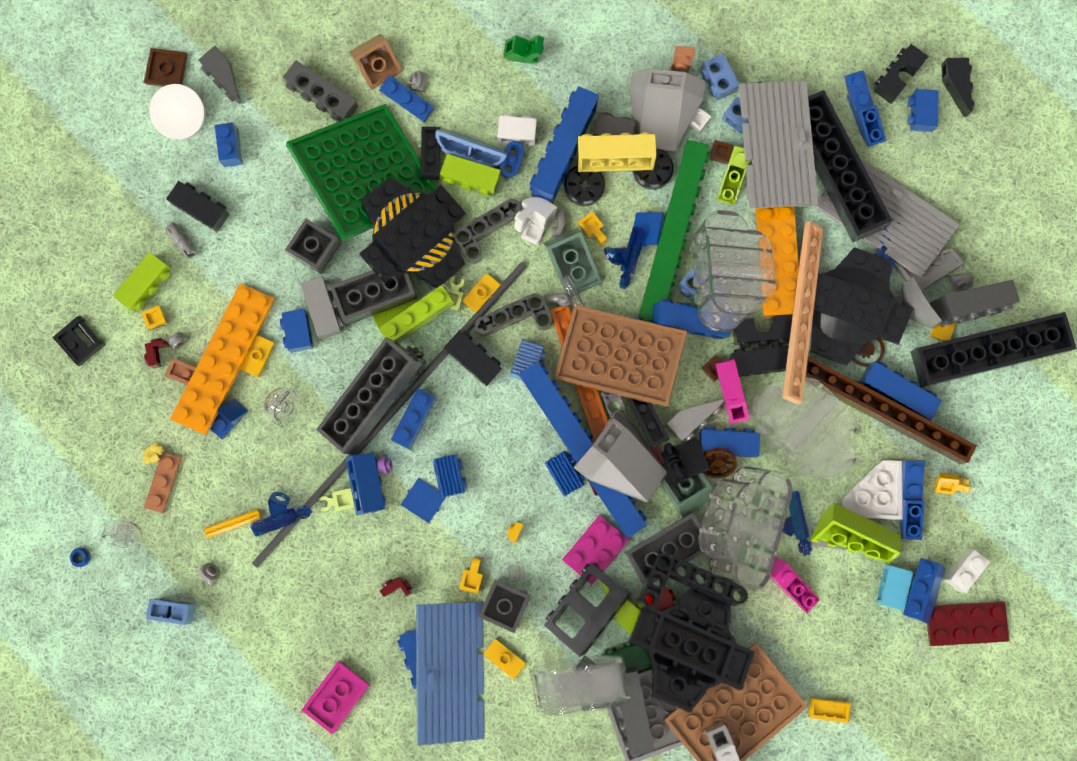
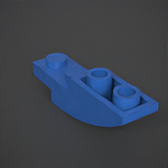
[844,70,886,147]
[900,459,925,540]

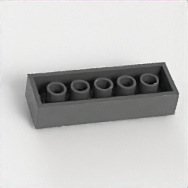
[316,337,423,455]

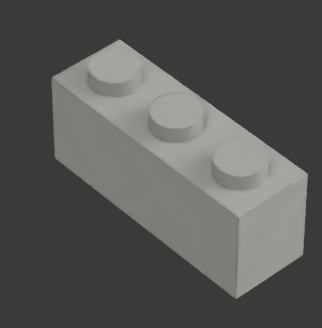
[300,276,344,340]

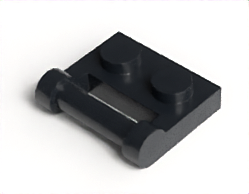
[52,316,106,366]

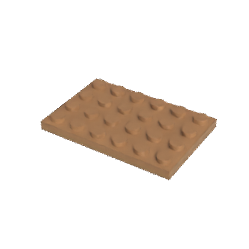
[554,305,687,408]
[664,642,808,761]

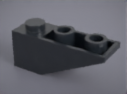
[941,58,974,117]

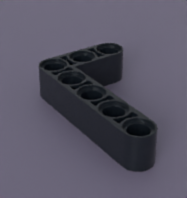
[638,553,748,611]

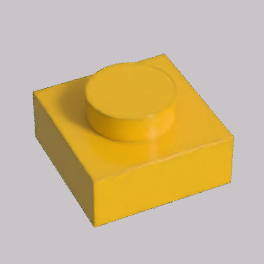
[141,305,168,331]
[506,522,523,543]

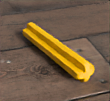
[204,509,262,537]

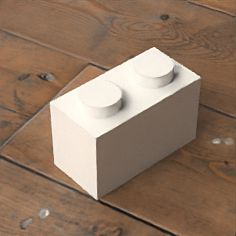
[497,114,537,146]
[943,549,990,593]

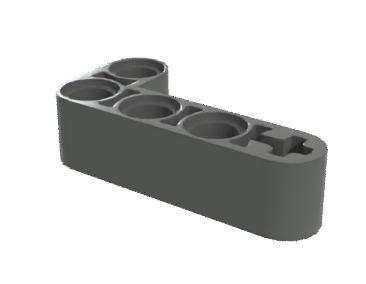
[455,199,521,264]
[475,293,552,337]

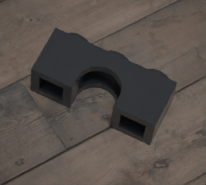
[874,44,929,104]
[732,315,792,348]

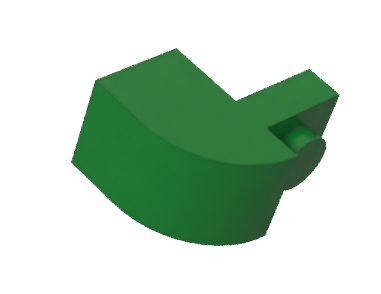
[503,35,544,64]

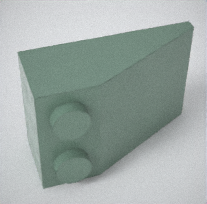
[543,228,602,297]
[660,458,716,518]

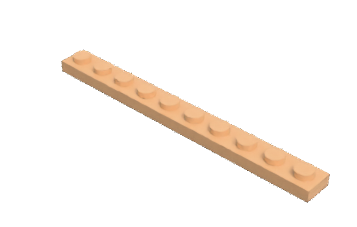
[782,221,823,404]

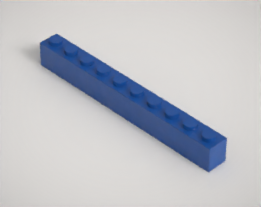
[518,362,647,538]

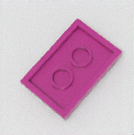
[562,515,629,585]
[301,661,370,735]

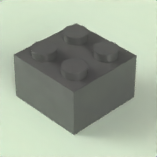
[285,218,341,274]
[478,580,531,633]

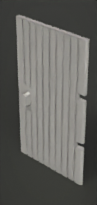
[739,80,818,209]
[814,159,960,278]

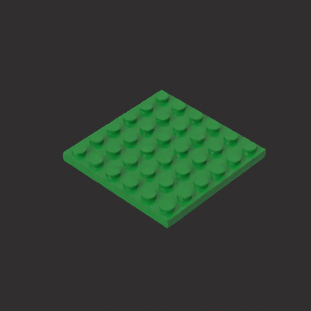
[286,104,437,241]

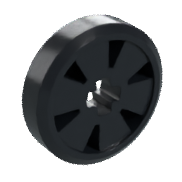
[632,148,674,190]
[564,166,605,206]

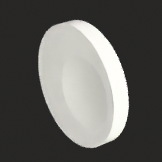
[149,84,206,139]

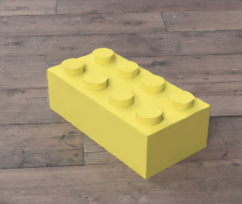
[577,132,656,172]

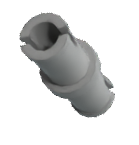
[165,223,197,259]

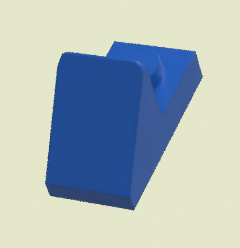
[210,398,248,440]

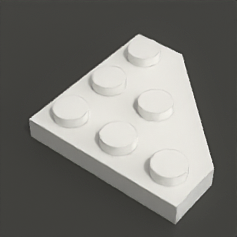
[842,460,903,520]

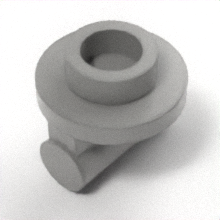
[409,71,428,93]
[949,273,972,291]
[197,563,220,587]

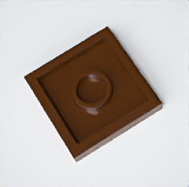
[144,48,188,87]

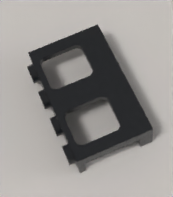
[544,563,632,657]

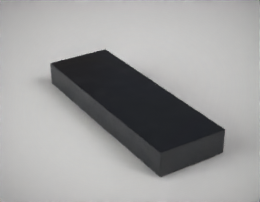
[421,126,440,180]

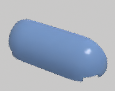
[435,129,508,167]

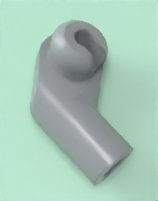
[551,210,567,237]
[547,294,571,307]

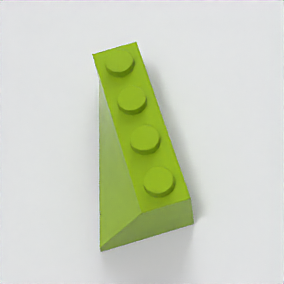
[373,285,456,343]
[811,503,901,563]

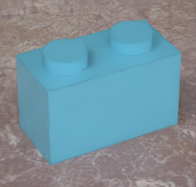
[876,565,914,611]

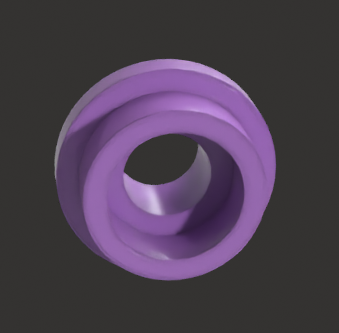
[377,455,392,474]

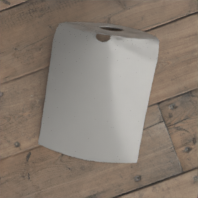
[902,277,942,329]

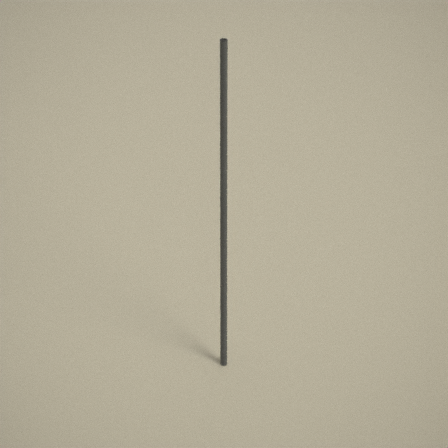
[252,261,527,568]

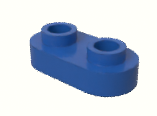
[499,141,524,178]

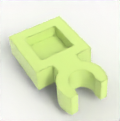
[446,276,465,312]
[319,488,355,512]

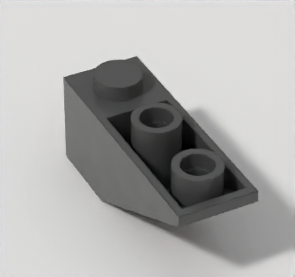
[198,45,241,104]

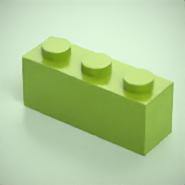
[440,154,501,197]
[112,252,172,313]

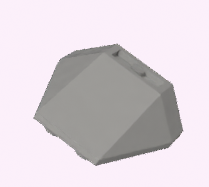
[629,68,706,152]
[574,410,667,502]

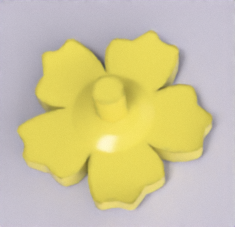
[142,443,164,465]

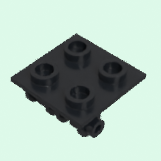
[661,437,710,485]

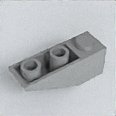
[665,399,724,442]
[703,721,740,761]

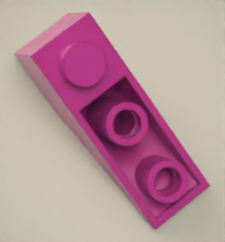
[715,359,750,424]
[762,556,820,614]

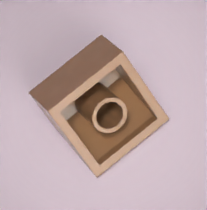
[349,34,403,90]

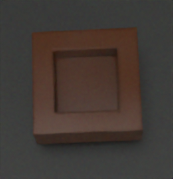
[709,140,733,164]
[701,355,722,382]

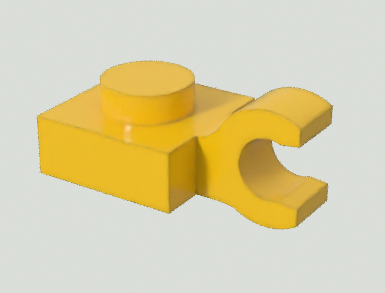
[577,211,607,246]
[934,473,972,495]
[459,557,483,594]

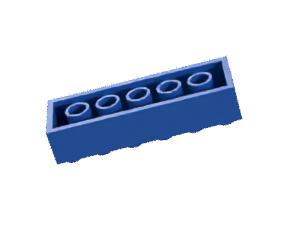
[530,86,599,204]

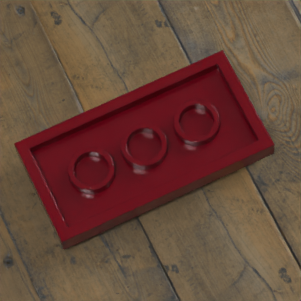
[927,601,1010,646]

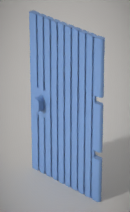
[416,602,485,746]

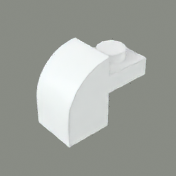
[514,197,557,232]

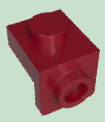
[144,338,170,369]
[379,577,412,597]

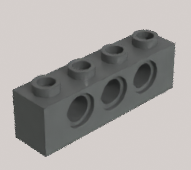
[283,60,358,122]

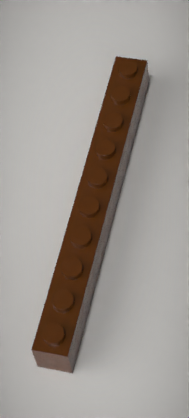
[805,356,977,464]

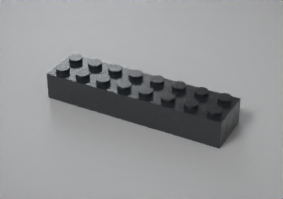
[808,90,892,243]
[910,312,1077,388]

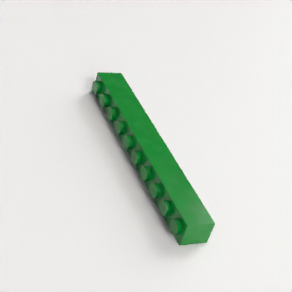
[638,139,711,323]

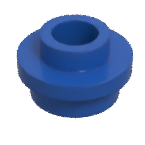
[70,548,90,567]

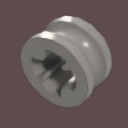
[167,332,188,350]

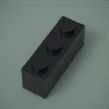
[166,180,230,232]
[443,330,502,386]
[729,343,789,377]
[626,397,669,448]

